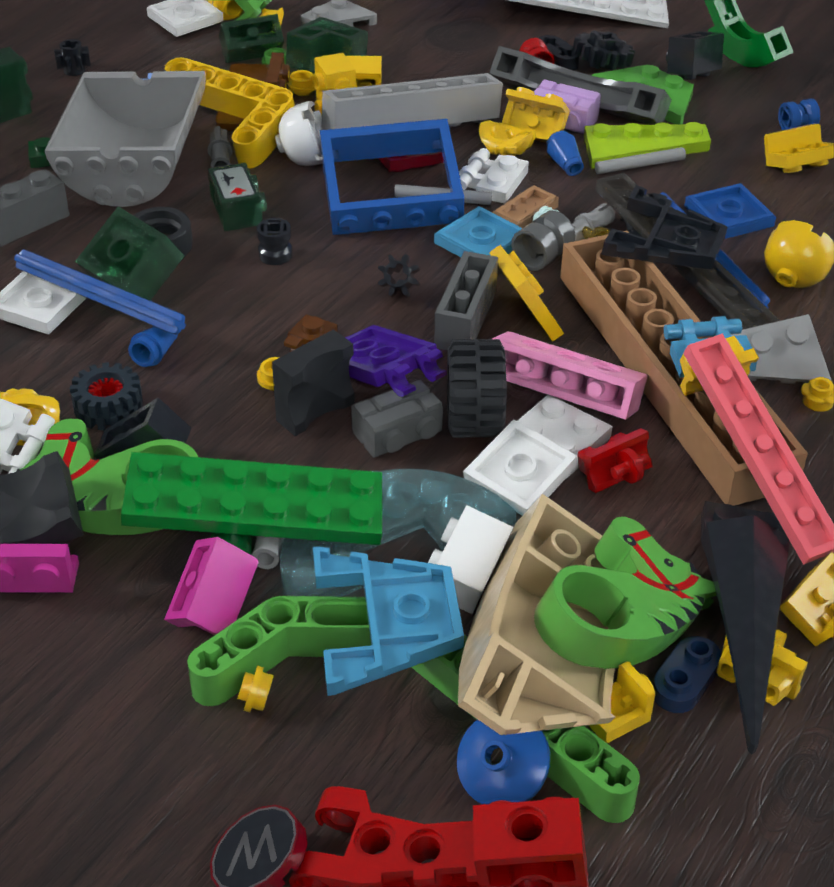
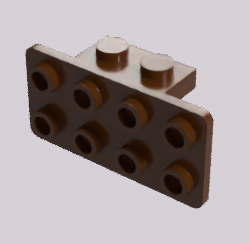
[215,52,290,131]

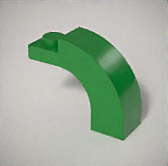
[704,0,794,67]

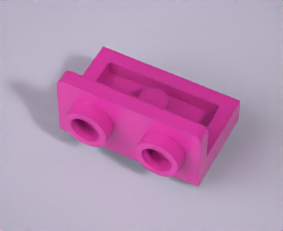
[0,544,79,593]

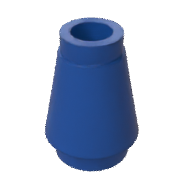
[547,131,584,176]
[128,326,178,367]

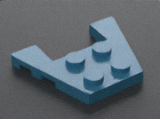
[313,547,464,696]

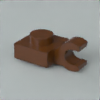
[284,314,338,352]

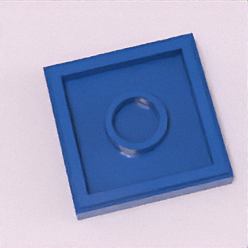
[684,183,776,239]

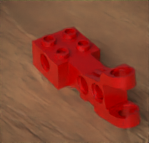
[289,786,589,887]

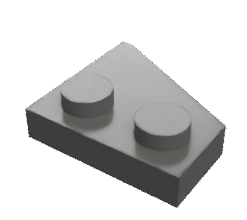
[301,0,377,34]

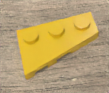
[489,245,565,342]

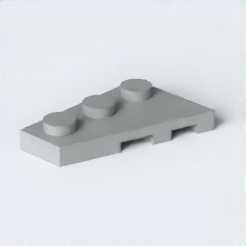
[730,314,832,384]

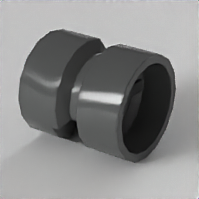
[511,210,576,271]

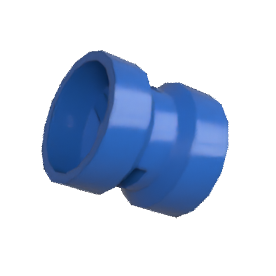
[778,99,820,130]

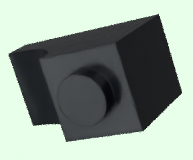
[94,398,191,460]

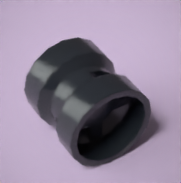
[257,218,292,265]

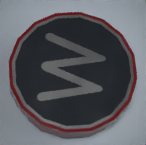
[210,804,308,887]

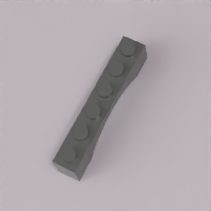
[489,46,671,125]

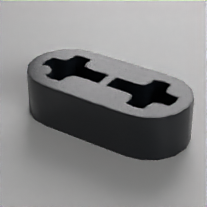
[539,35,579,71]

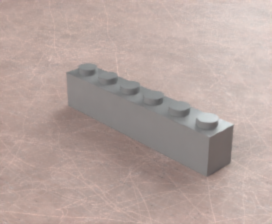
[321,73,503,130]

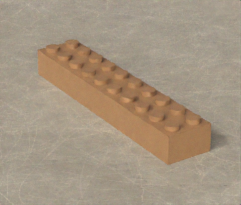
[560,230,808,506]

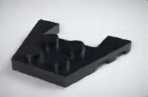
[601,185,728,270]

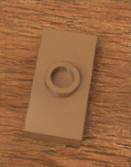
[492,185,559,228]

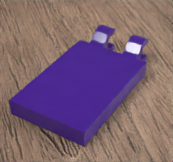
[345,325,447,397]

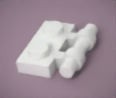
[459,148,529,204]
[0,398,56,474]

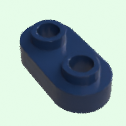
[653,636,721,713]

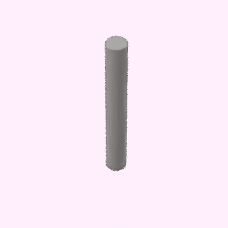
[595,147,686,174]
[395,184,492,205]

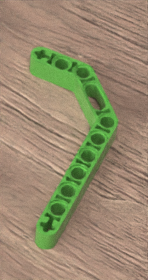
[187,596,640,823]

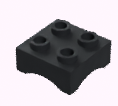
[272,329,355,436]
[0,451,84,544]

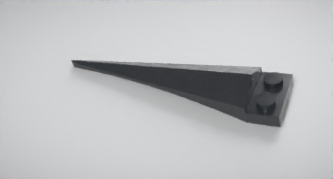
[701,501,790,755]

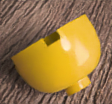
[764,220,834,288]

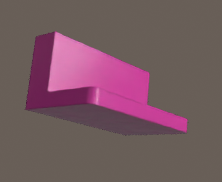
[164,537,258,635]

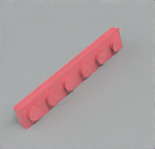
[683,334,834,565]

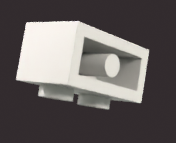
[428,505,513,614]

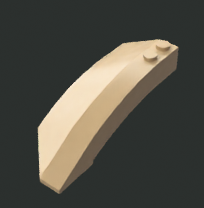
[458,494,615,735]

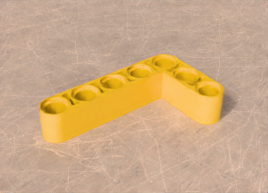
[165,57,295,168]

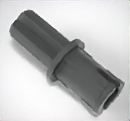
[207,126,232,171]

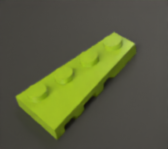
[584,122,711,169]

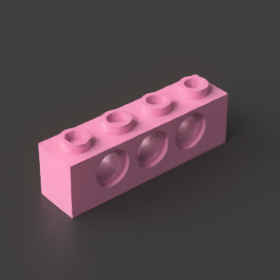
[492,331,648,420]

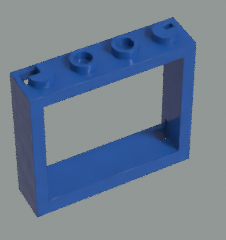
[320,119,465,235]

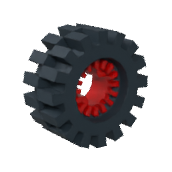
[70,362,143,430]

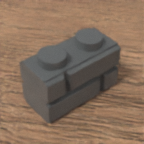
[351,379,443,458]

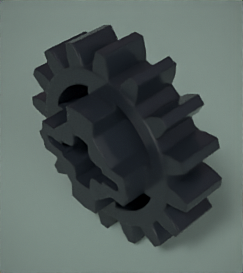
[572,30,635,70]

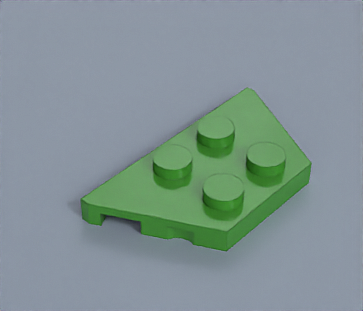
[591,64,694,124]

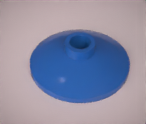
[457,719,550,804]

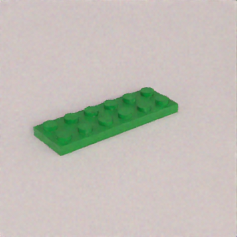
[121,452,382,545]

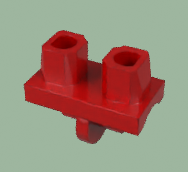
[577,428,653,493]

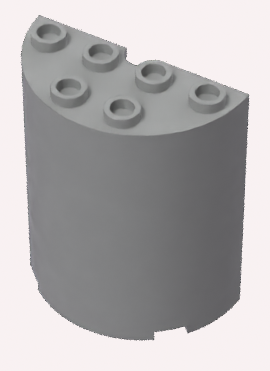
[45,71,206,207]

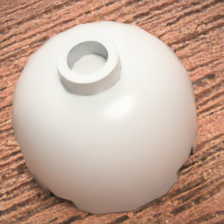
[275,101,324,166]

